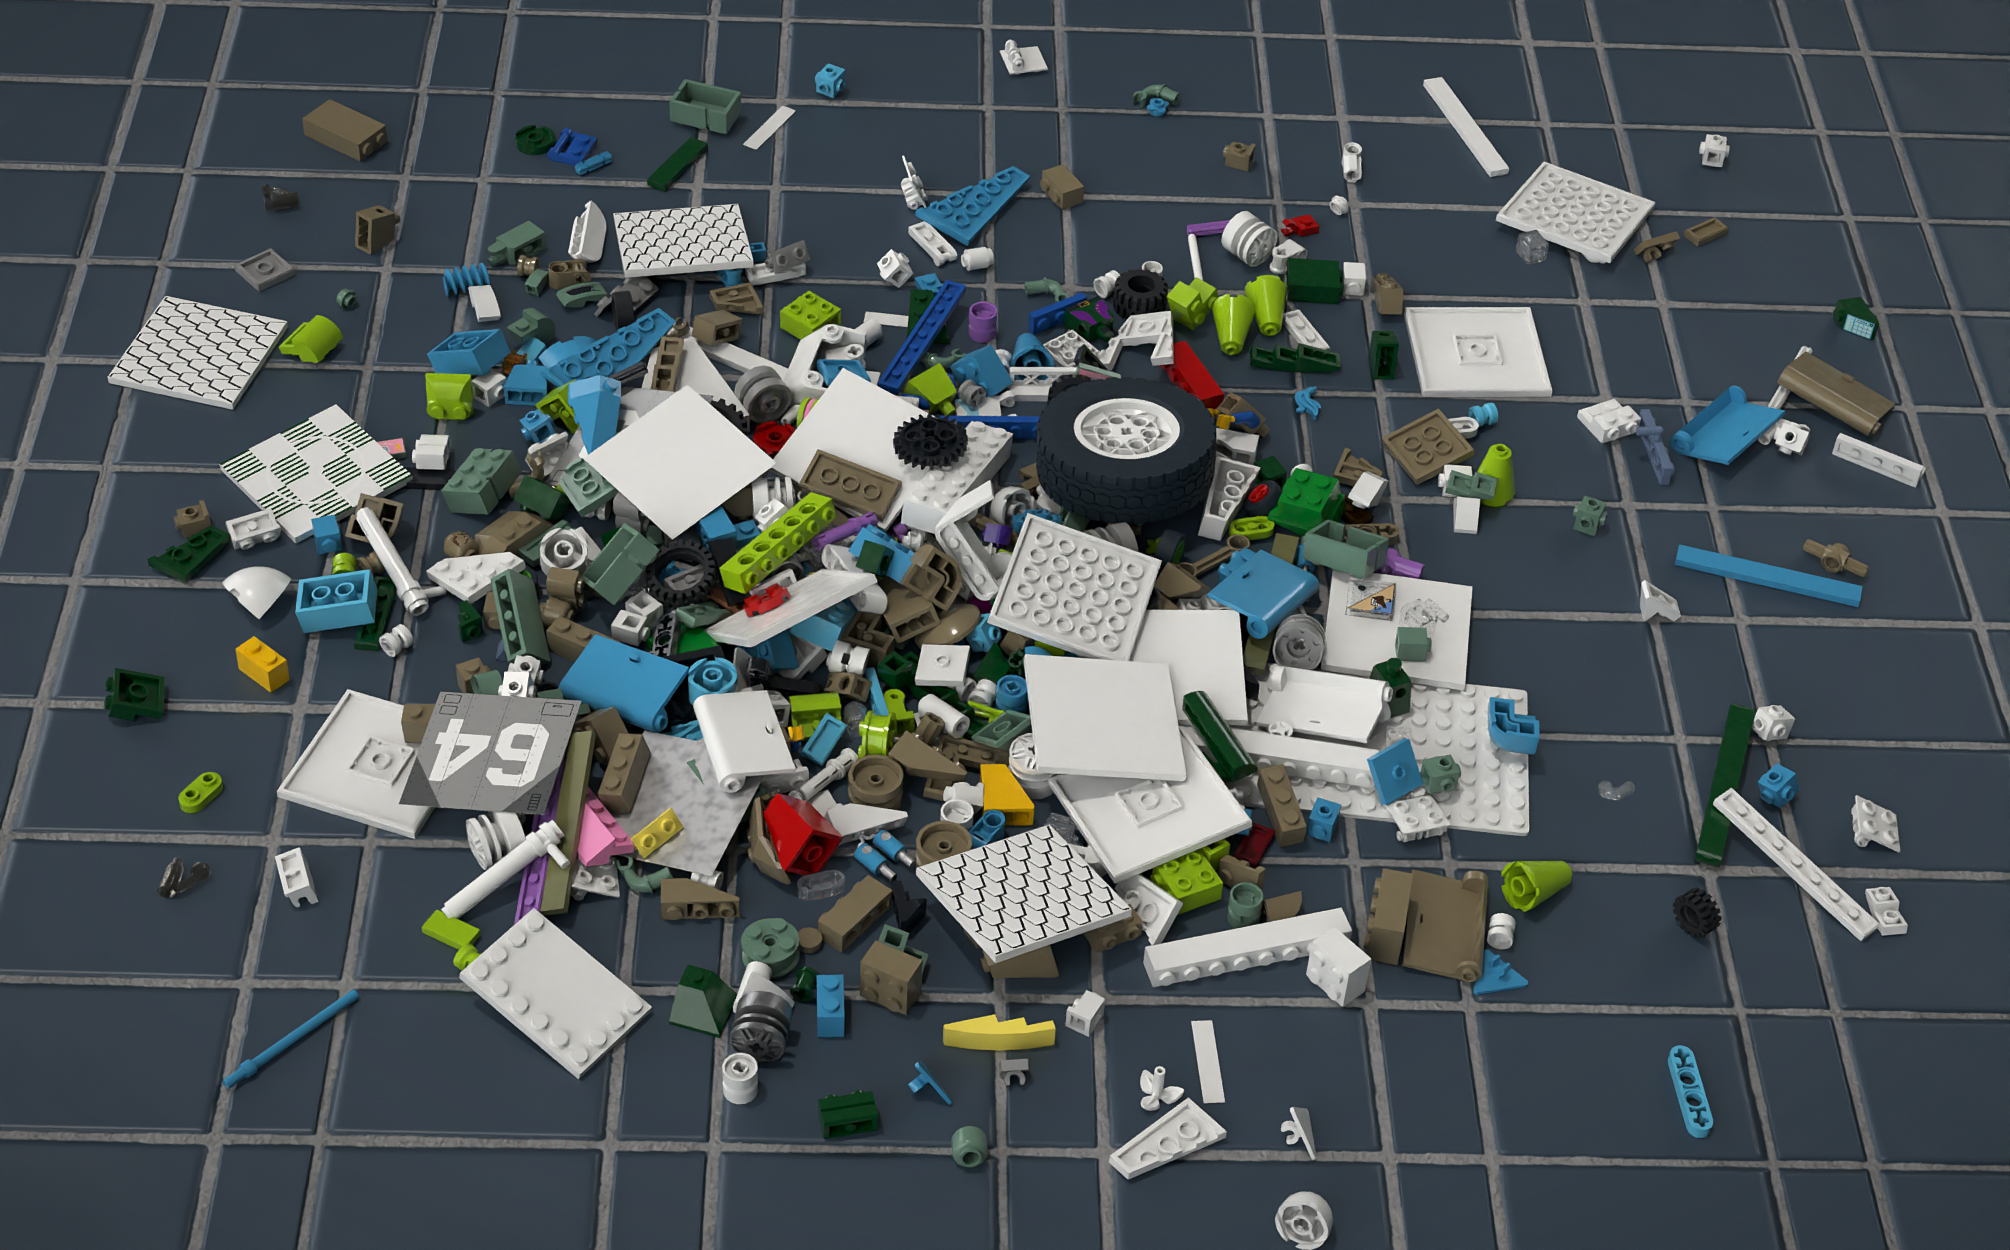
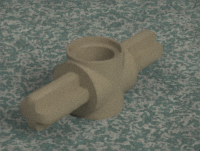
[1803,539,1869,577]

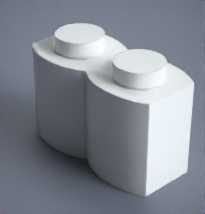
[412,434,450,470]

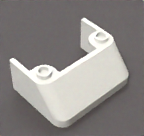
[783,324,867,407]
[935,480,1012,601]

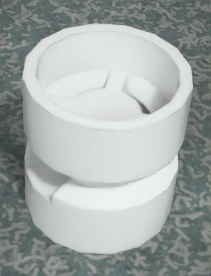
[828,640,870,677]
[940,799,974,831]
[722,1053,758,1104]

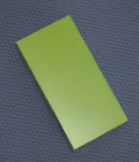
[422,909,481,950]

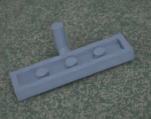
[1636,409,1675,485]

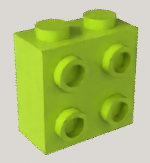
[780,291,841,340]
[1150,849,1223,915]

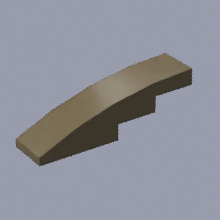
[651,336,684,392]

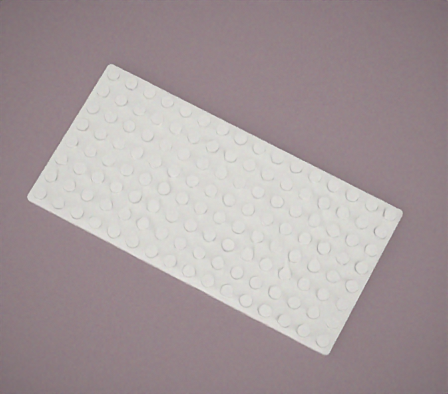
[1179,663,1529,836]

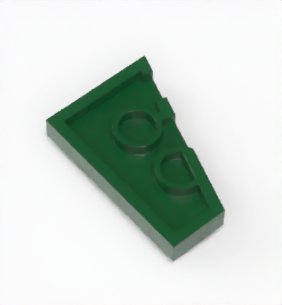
[907,289,950,344]
[147,526,231,583]

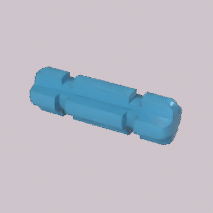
[575,151,612,176]

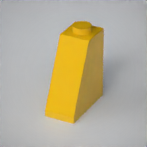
[980,764,1034,826]

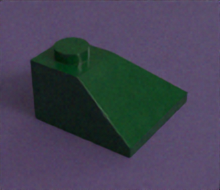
[669,965,737,1038]

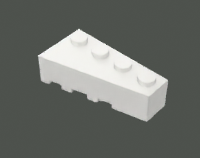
[1198,456,1261,541]

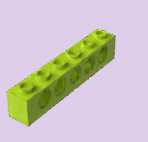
[719,492,837,594]

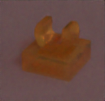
[502,350,528,374]

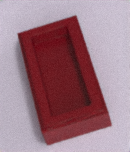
[1233,822,1275,869]

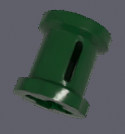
[790,967,819,1003]

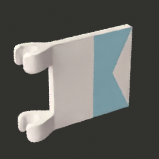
[955,391,1017,416]

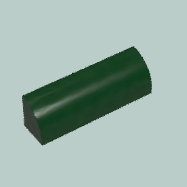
[1182,691,1258,783]

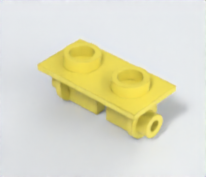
[631,807,684,859]

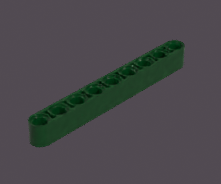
[1694,703,1755,868]

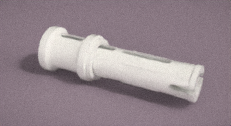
[796,748,858,801]

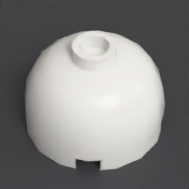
[990,486,1036,533]
[1275,1191,1333,1250]

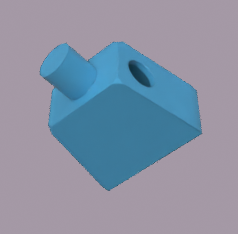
[504,360,547,406]

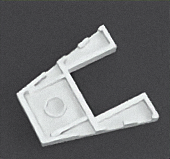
[1097,311,1174,371]

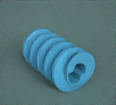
[443,263,490,296]

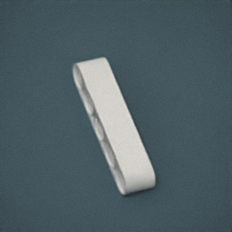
[821,544,887,614]

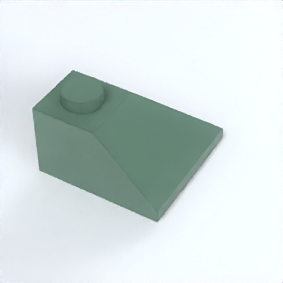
[971,710,1032,750]

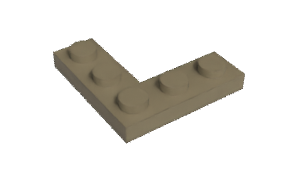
[923,734,1009,802]

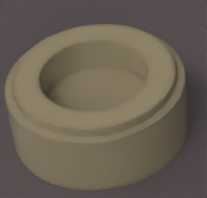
[798,927,822,954]

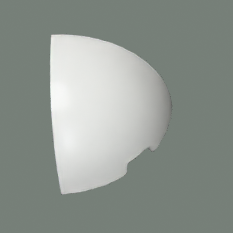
[222,567,291,619]

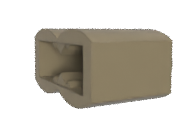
[546,567,586,614]

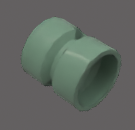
[1227,882,1263,929]

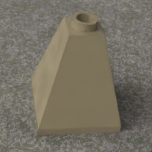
[980,945,1059,978]

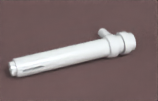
[356,507,446,616]
[441,820,570,919]

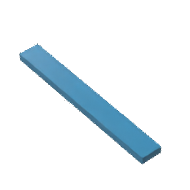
[1675,544,1862,607]

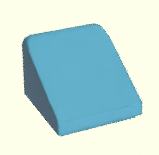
[515,337,546,364]

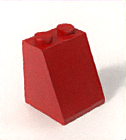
[763,793,844,878]

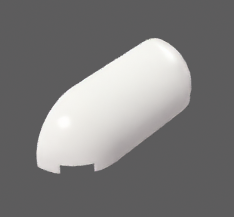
[568,200,606,263]

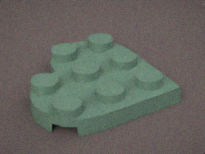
[559,458,619,517]

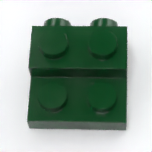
[104,668,165,721]

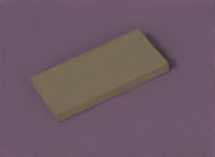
[798,449,902,522]

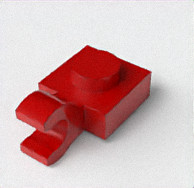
[1281,214,1320,237]

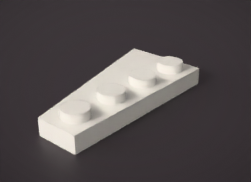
[1109,1098,1227,1180]

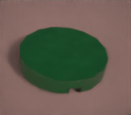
[515,125,555,155]

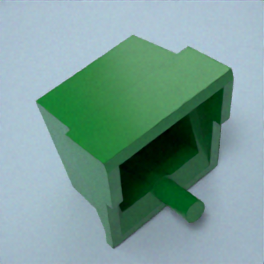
[1267,468,1346,537]

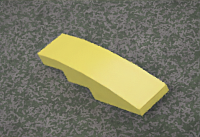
[943,1014,1056,1051]

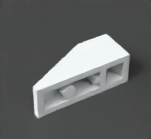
[824,803,908,845]

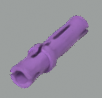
[812,512,878,551]

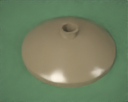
[914,603,981,649]

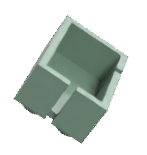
[669,79,741,134]
[441,448,522,515]
[1303,519,1389,579]
[581,523,659,605]

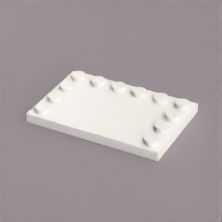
[459,908,652,1080]

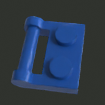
[547,128,597,166]

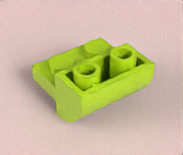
[279,315,343,363]
[788,692,843,741]

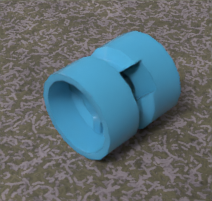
[995,675,1028,714]

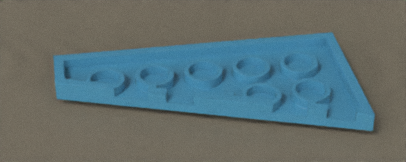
[915,166,1030,246]
[541,308,676,387]

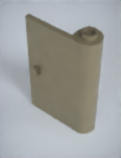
[1777,351,1895,437]
[1402,869,1489,982]

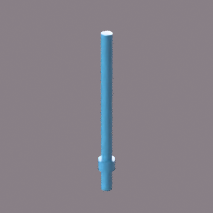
[222,989,359,1089]

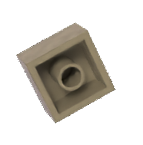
[860,940,923,1015]

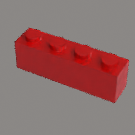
[1160,341,1224,409]

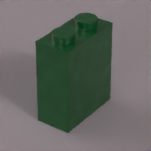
[1286,258,1344,304]

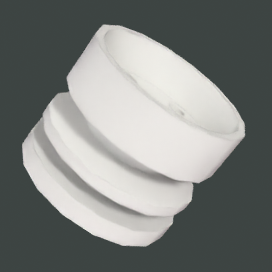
[1221,211,1278,267]
[751,477,796,526]
[1008,733,1060,800]
[466,811,526,870]

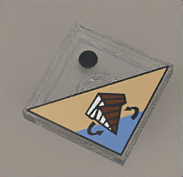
[1345,577,1396,621]

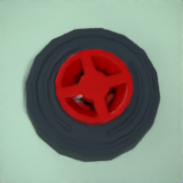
[1243,480,1282,517]

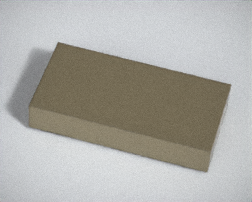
[1684,217,1729,247]

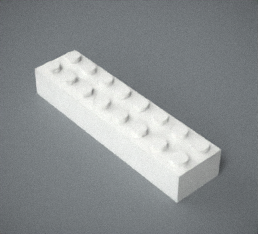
[901,421,1013,534]

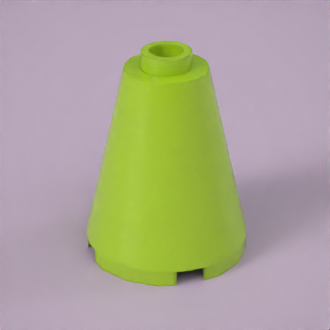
[1245,275,1287,336]
[1212,294,1255,355]
[1477,444,1515,507]
[1501,861,1572,912]

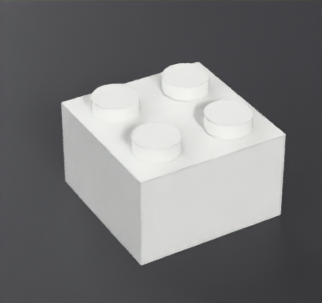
[1306,927,1371,1007]

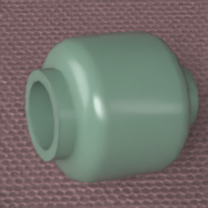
[951,1126,988,1167]

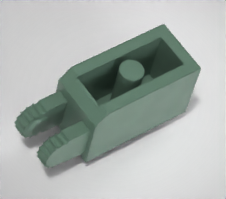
[487,221,546,267]

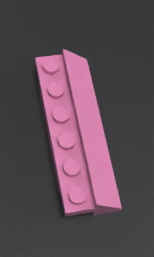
[577,787,635,867]

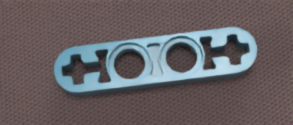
[1668,1045,1713,1138]

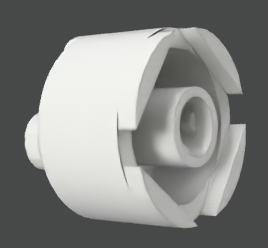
[540,528,588,577]

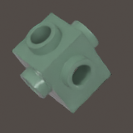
[1573,496,1608,536]
[1420,754,1461,794]

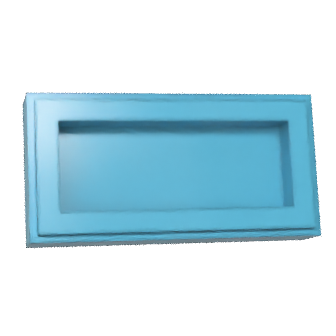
[801,713,848,767]

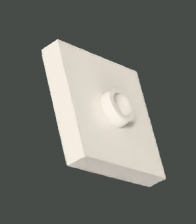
[915,644,971,687]

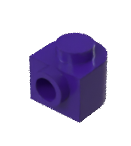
[982,523,1013,550]

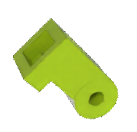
[884,689,915,735]

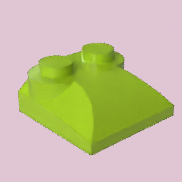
[425,373,474,420]

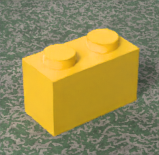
[235,636,290,693]

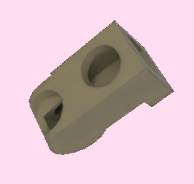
[824,672,872,703]

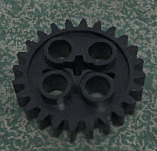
[893,413,968,470]

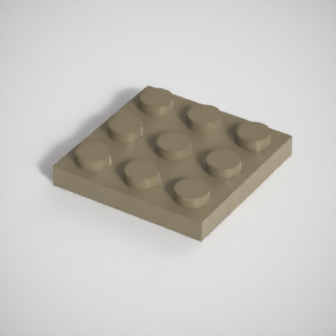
[1381,408,1475,485]

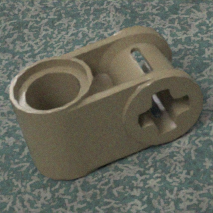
[549,259,591,290]

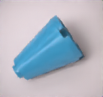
[1011,333,1054,380]

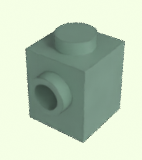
[1395,627,1432,662]

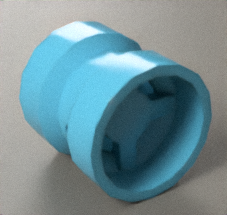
[1469,402,1498,428]

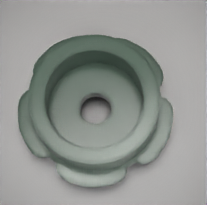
[336,288,357,309]

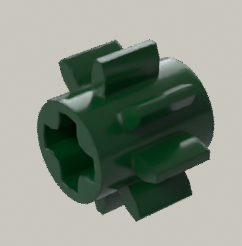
[1008,648,1026,679]

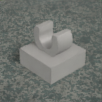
[999,1059,1029,1086]

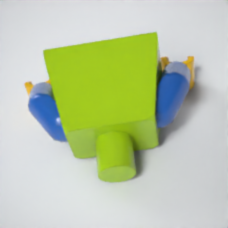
[893,363,957,416]

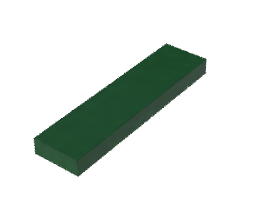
[647,137,708,192]
[354,576,397,651]

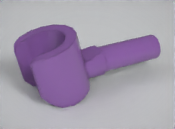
[891,523,907,543]

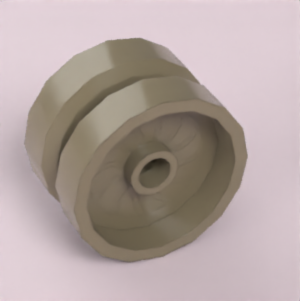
[848,754,903,810]
[916,821,972,868]

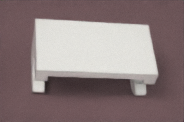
[275,847,319,907]

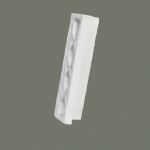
[1009,367,1098,401]
[1832,433,1926,488]

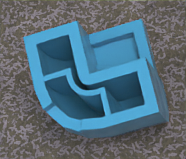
[1488,697,1540,755]

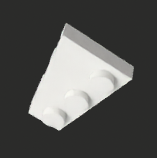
[1115,874,1183,945]

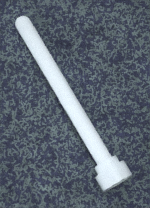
[1188,234,1203,281]

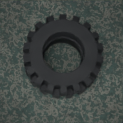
[1113,269,1168,320]

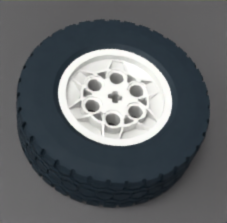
[1036,377,1217,524]

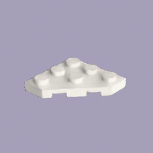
[426,552,526,604]

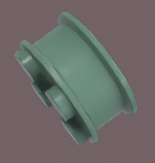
[741,918,800,979]

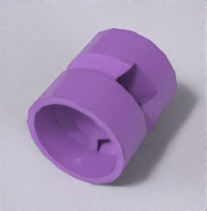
[968,302,997,343]

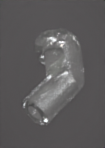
[1598,781,1635,800]

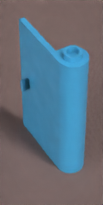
[1670,385,1785,465]
[1207,550,1319,639]
[558,634,689,733]

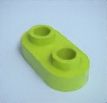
[1229,516,1275,540]
[178,772,223,813]

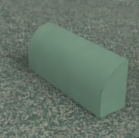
[490,568,551,666]

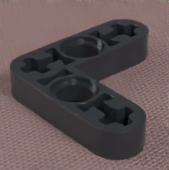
[648,612,681,658]
[746,657,822,696]

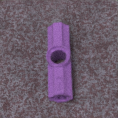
[1375,548,1425,579]

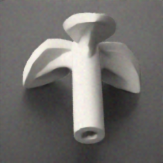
[1140,1066,1184,1111]

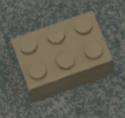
[1363,868,1414,965]

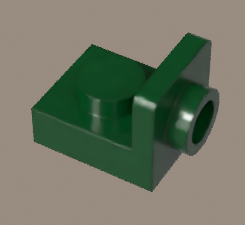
[458,600,484,643]

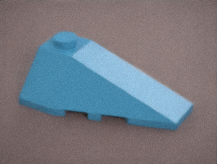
[568,375,621,455]

